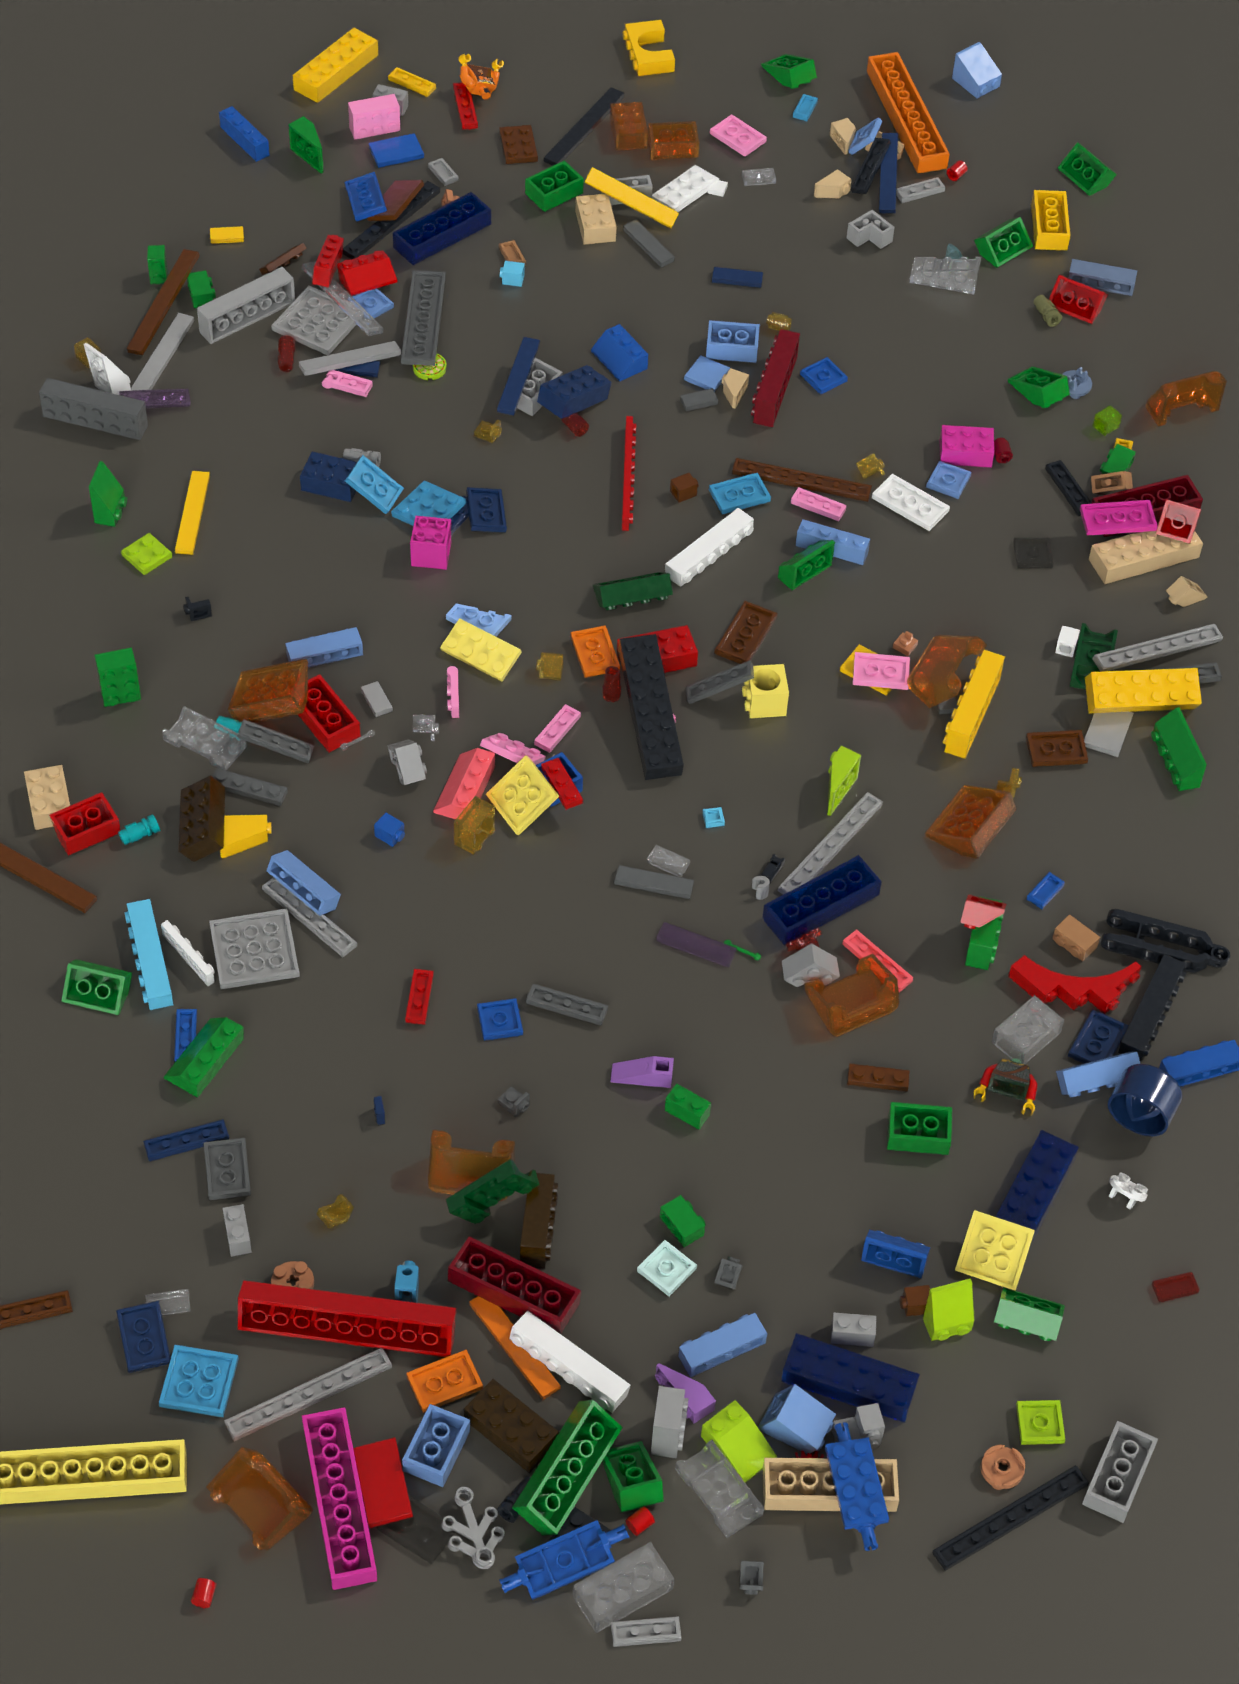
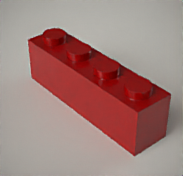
[312,235,344,287]

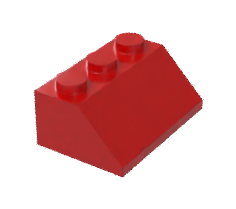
[337,250,398,296]
[1049,275,1108,324]
[49,792,120,856]

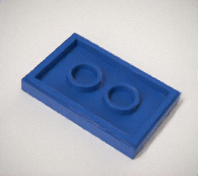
[369,133,424,168]

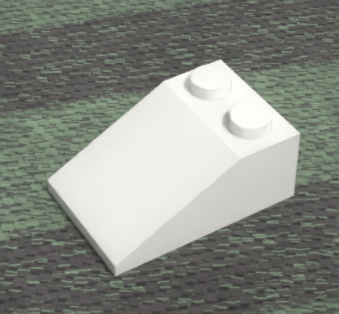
[84,343,131,396]

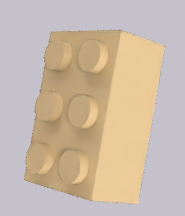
[575,194,616,245]
[24,765,70,830]

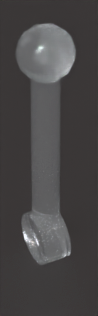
[340,730,375,751]

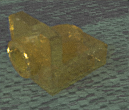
[474,419,502,443]
[856,453,885,479]

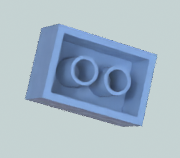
[706,320,760,363]
[402,1404,470,1487]

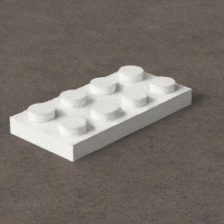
[652,165,719,212]
[872,474,950,531]

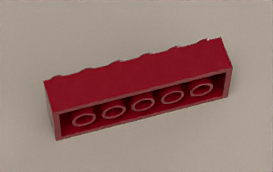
[751,329,800,427]
[1092,475,1203,537]
[448,1236,581,1334]

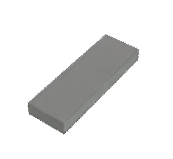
[896,177,945,203]
[611,1616,681,1647]

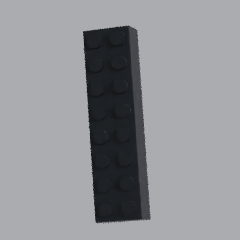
[618,634,684,780]

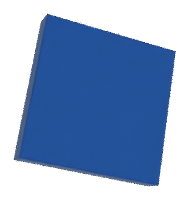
[800,357,848,395]
[477,998,523,1041]

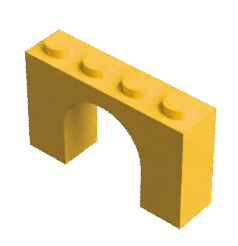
[622,20,675,76]

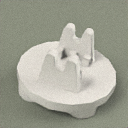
[1109,1173,1148,1209]

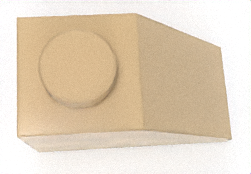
[830,118,856,154]
[814,169,851,199]
[721,368,749,409]
[1166,576,1207,607]

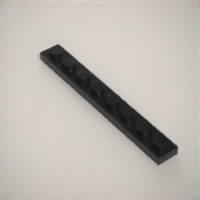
[342,181,440,259]

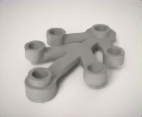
[441,1487,505,1569]

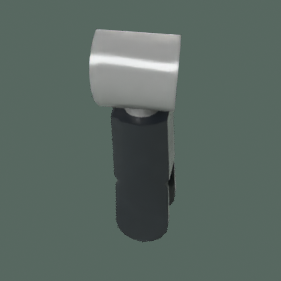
[752,854,786,900]

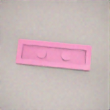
[791,487,846,521]
[534,704,581,753]

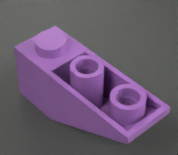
[611,1056,674,1088]
[655,1363,716,1424]

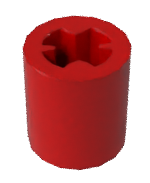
[946,160,968,181]
[625,1506,655,1536]
[191,1578,217,1608]

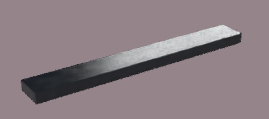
[544,87,624,166]
[932,1465,1089,1571]

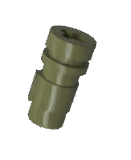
[1033,295,1062,327]

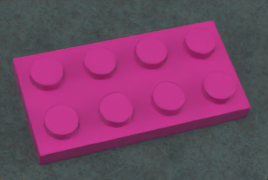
[1080,500,1158,535]

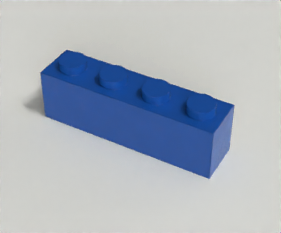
[219,106,270,162]
[1159,1040,1239,1087]

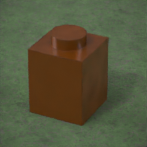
[670,473,699,503]
[900,1285,930,1316]

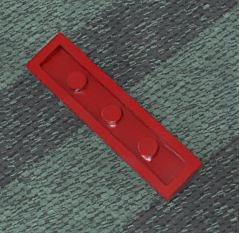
[453,82,478,130]

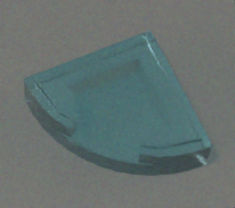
[945,243,963,264]

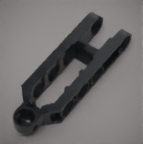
[1101,909,1230,973]

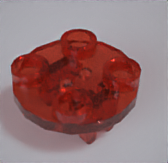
[785,927,823,952]

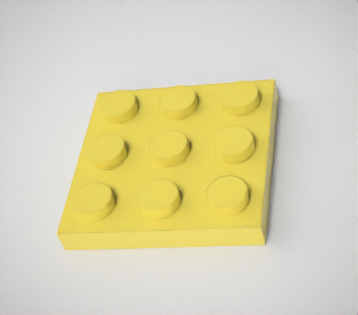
[486,755,559,835]
[955,1210,1035,1291]

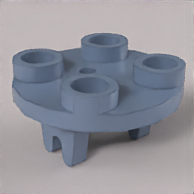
[1062,367,1092,399]

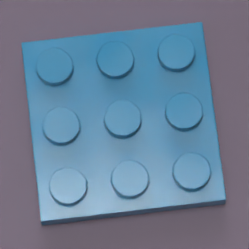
[391,480,466,526]
[159,1345,239,1417]

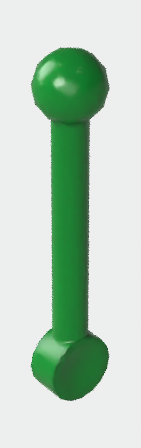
[724,940,761,961]

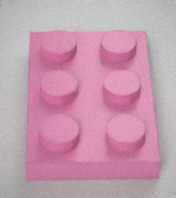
[710,114,767,157]
[853,652,910,690]
[480,733,546,765]

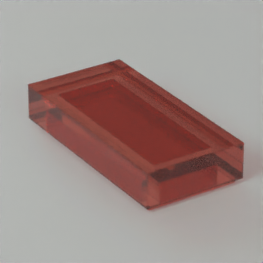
[1152,1272,1200,1303]

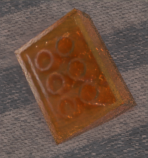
[228,659,308,723]
[925,785,1017,859]

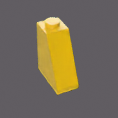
[220,815,272,858]

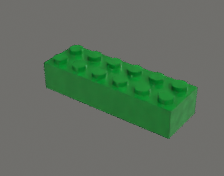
[512,1400,623,1536]

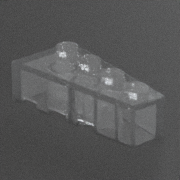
[909,257,982,295]

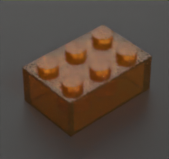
[610,102,648,150]
[647,121,699,160]

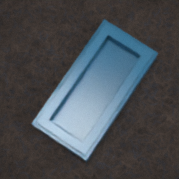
[793,94,818,121]

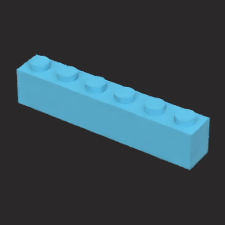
[124,899,173,1010]

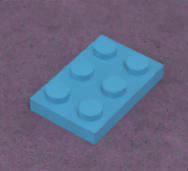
[344,455,404,514]
[709,472,771,515]

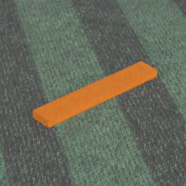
[469,1296,561,1400]

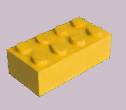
[1031,190,1070,250]

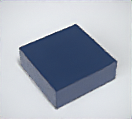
[373,1096,385,1125]

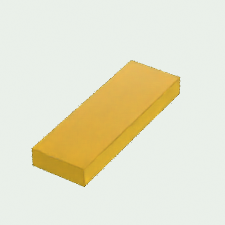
[388,67,436,97]

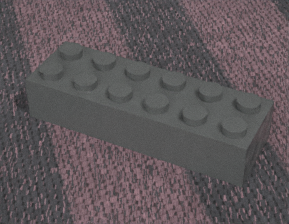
[39,378,148,440]

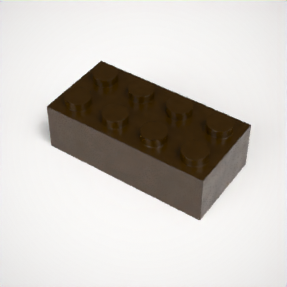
[178,776,225,862]
[520,1173,558,1269]
[464,1379,559,1473]

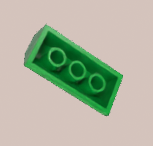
[1151,707,1207,791]
[164,1017,244,1098]

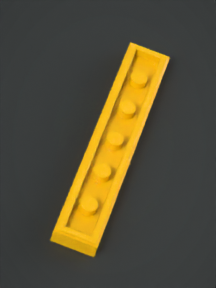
[584,167,679,228]
[175,471,210,555]

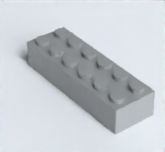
[197,267,295,344]

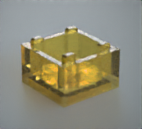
[454,796,495,855]

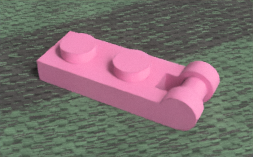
[322,370,373,397]
[447,666,459,718]

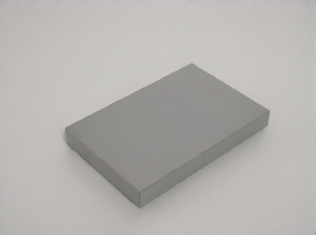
[1084,711,1134,757]

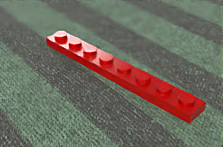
[622,416,636,531]

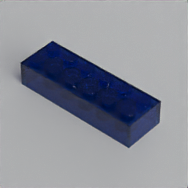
[393,192,491,265]
[762,855,882,946]
[996,1130,1079,1246]
[781,1333,920,1423]

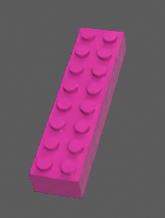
[302,1407,377,1590]

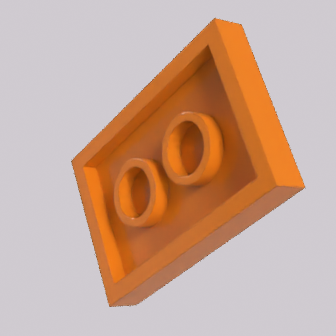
[570,625,620,678]
[406,1349,483,1413]

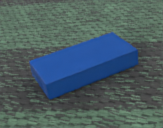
[1027,872,1065,909]

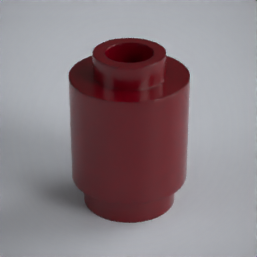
[994,438,1013,463]

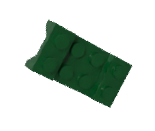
[1070,623,1118,690]
[446,1159,539,1224]

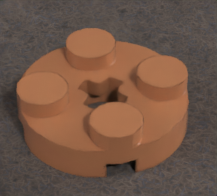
[271,1261,314,1289]
[981,1445,1025,1490]

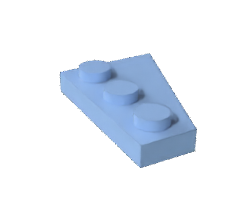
[446,603,512,637]

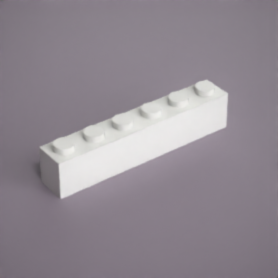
[665,508,754,587]
[509,1311,631,1413]

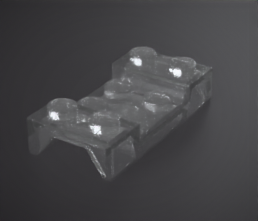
[162,706,247,770]
[675,1440,764,1538]

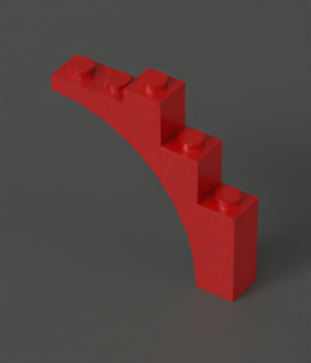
[1008,955,1141,1014]

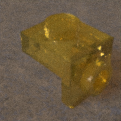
[996,768,1022,798]
[317,1194,354,1228]

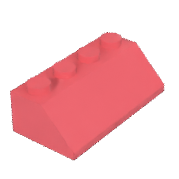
[433,748,495,823]

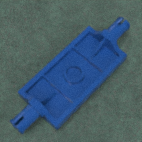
[825,1422,889,1551]
[499,1520,630,1600]

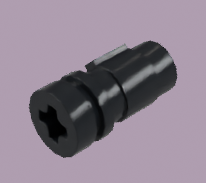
[497,1476,531,1523]

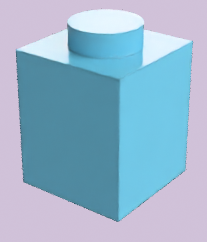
[499,261,525,287]

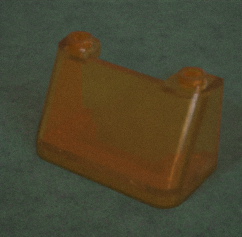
[1146,371,1227,426]
[907,635,987,708]
[804,954,899,1036]
[428,1130,515,1201]
[206,1447,313,1550]

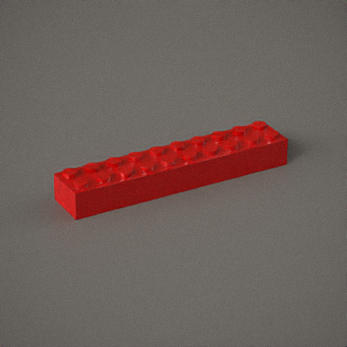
[238,1280,456,1357]

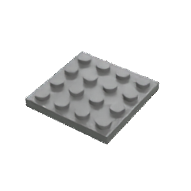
[271,286,365,355]
[209,909,300,989]

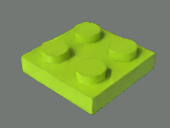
[121,533,172,575]
[1016,1400,1065,1445]

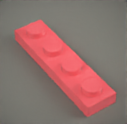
[842,929,913,993]

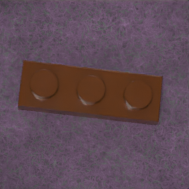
[259,243,307,275]
[847,1063,910,1092]

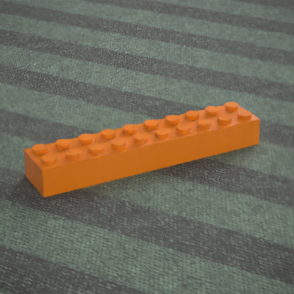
[867,52,950,174]

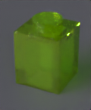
[1093,406,1122,436]

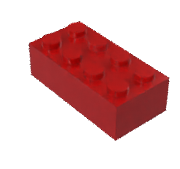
[617,625,698,673]
[288,674,361,753]

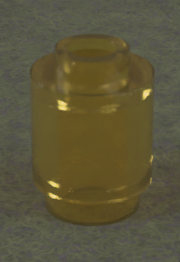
[766,312,792,331]

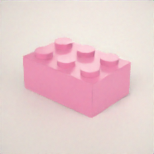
[348,94,400,140]

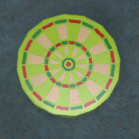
[413,354,447,380]

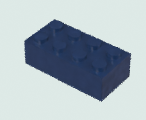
[537,365,612,419]

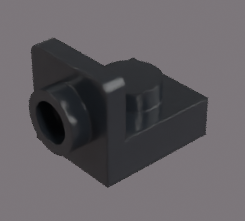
[183,596,212,621]

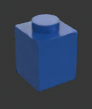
[374,813,405,847]

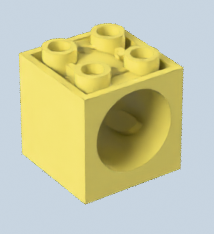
[742,664,789,718]

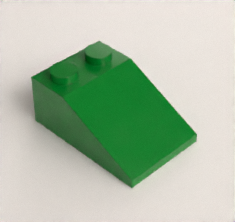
[761,54,817,89]
[288,116,324,174]
[1008,366,1070,408]
[89,461,127,527]
[602,1441,664,1512]

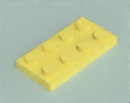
[440,618,522,682]

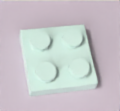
[637,1240,697,1296]

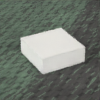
[708,180,728,197]

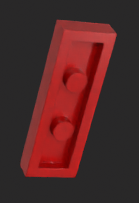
[541,758,583,810]
[405,969,434,1025]

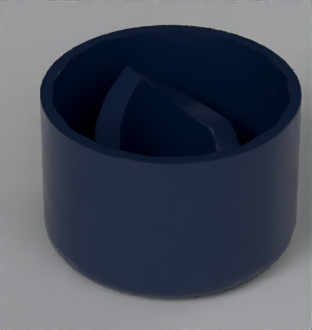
[1108,1064,1182,1136]

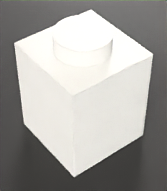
[1055,626,1080,657]

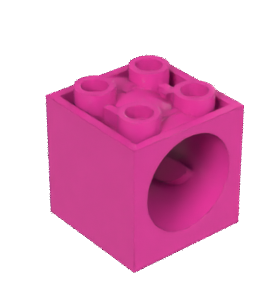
[410,516,452,570]

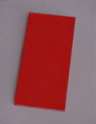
[353,1437,413,1528]

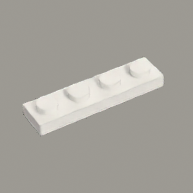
[161,920,215,986]

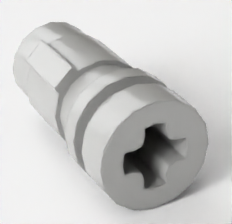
[343,448,381,467]

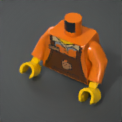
[458,54,504,100]

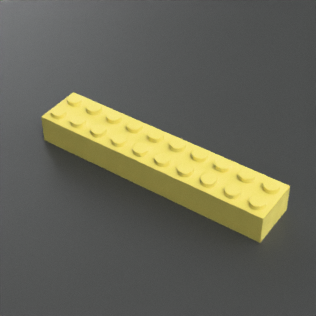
[0,1439,187,1505]

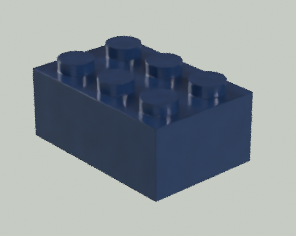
[300,451,357,502]

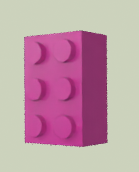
[939,425,994,468]

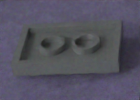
[204,1138,251,1200]

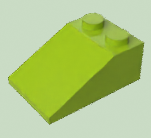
[827,746,861,816]
[923,1279,974,1341]
[701,1400,777,1483]

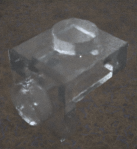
[413,714,439,741]

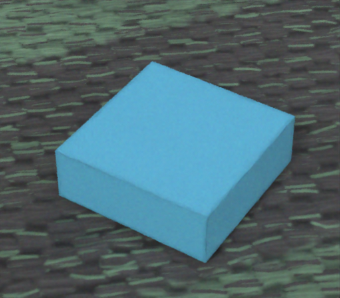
[702,807,725,828]

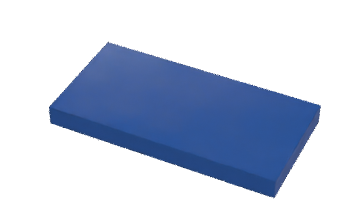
[344,172,387,222]

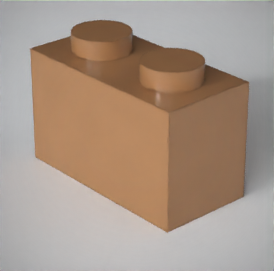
[1091,471,1133,495]
[1052,914,1100,962]

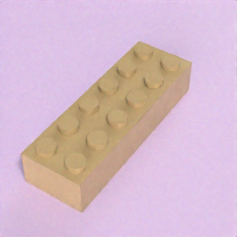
[1089,527,1203,584]
[763,1458,899,1512]

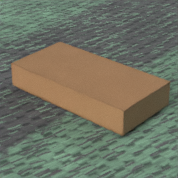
[499,240,526,266]

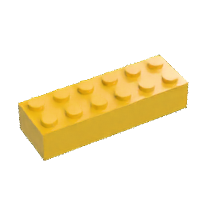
[293,28,378,103]
[943,650,1005,759]
[1085,668,1202,713]

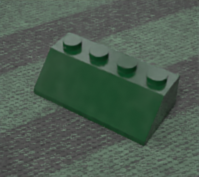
[592,572,673,610]

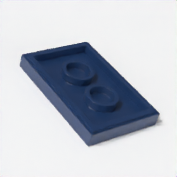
[466,487,507,533]
[1068,1009,1129,1064]
[116,1301,171,1373]

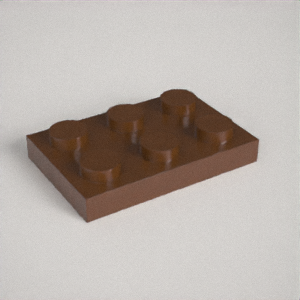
[499,125,538,164]
[1026,730,1088,767]

